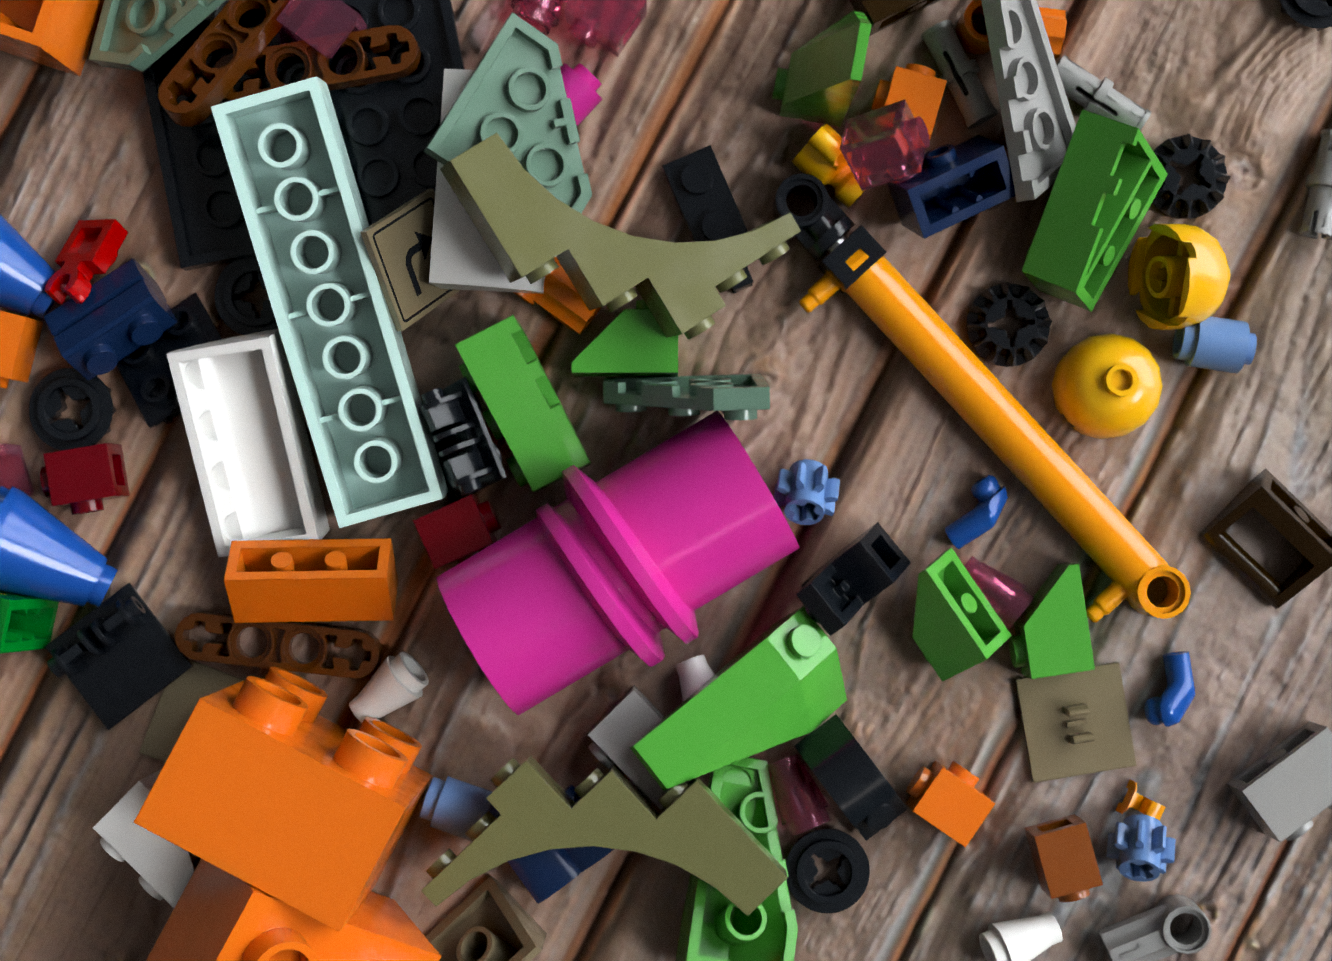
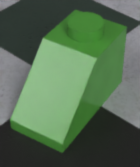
[571,300,678,377]
[912,547,1012,682]
[1009,562,1095,679]

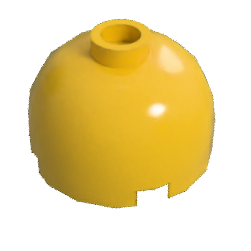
[1128,224,1230,330]
[1052,333,1163,439]

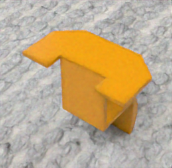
[1116,779,1166,821]

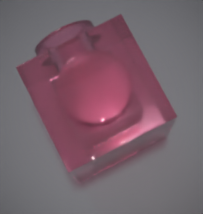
[562,0,647,57]
[840,99,930,191]

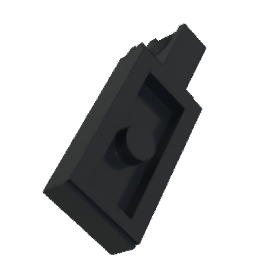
[662,145,754,294]

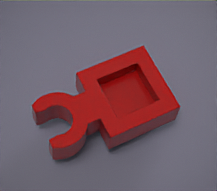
[44,219,128,304]

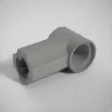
[1098,894,1212,961]

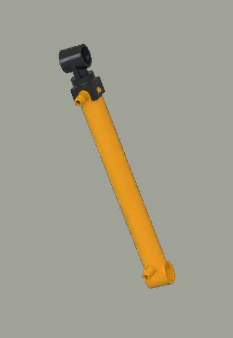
[772,173,1191,623]

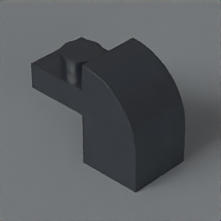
[796,522,911,636]
[794,714,908,841]

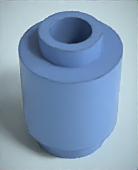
[1172,316,1257,374]
[419,776,500,841]

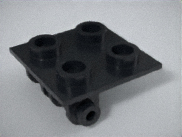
[117,293,222,428]
[420,377,507,503]
[45,583,193,730]

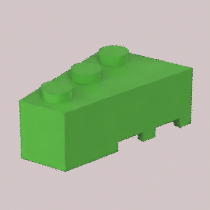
[1022,109,1168,312]
[455,315,592,492]

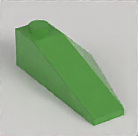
[772,10,872,127]
[630,606,847,791]
[676,757,798,961]

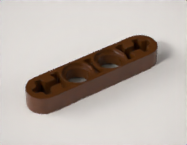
[158,0,304,127]
[214,25,421,102]
[175,612,383,678]

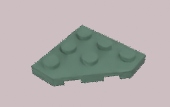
[89,0,226,72]
[423,12,592,213]
[603,374,770,420]

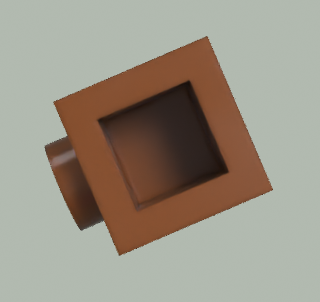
[1024,814,1103,902]

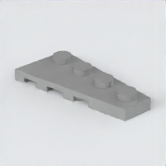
[981,0,1076,202]

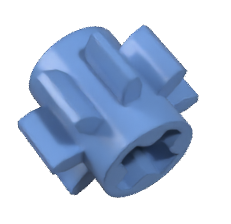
[774,459,840,525]
[1106,814,1176,882]

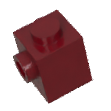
[40,443,130,515]
[413,494,501,569]

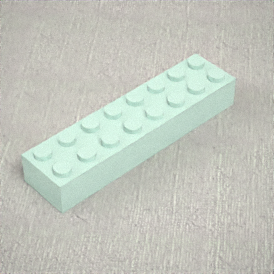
[211,76,449,528]

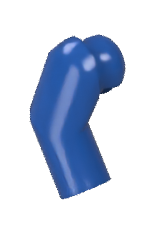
[945,475,1008,549]
[1144,651,1195,727]

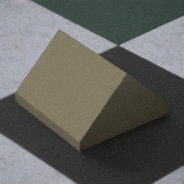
[425,876,547,961]

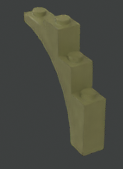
[440,132,801,339]
[421,756,788,916]

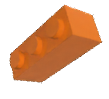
[224,538,398,623]

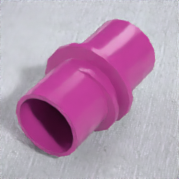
[436,411,800,716]

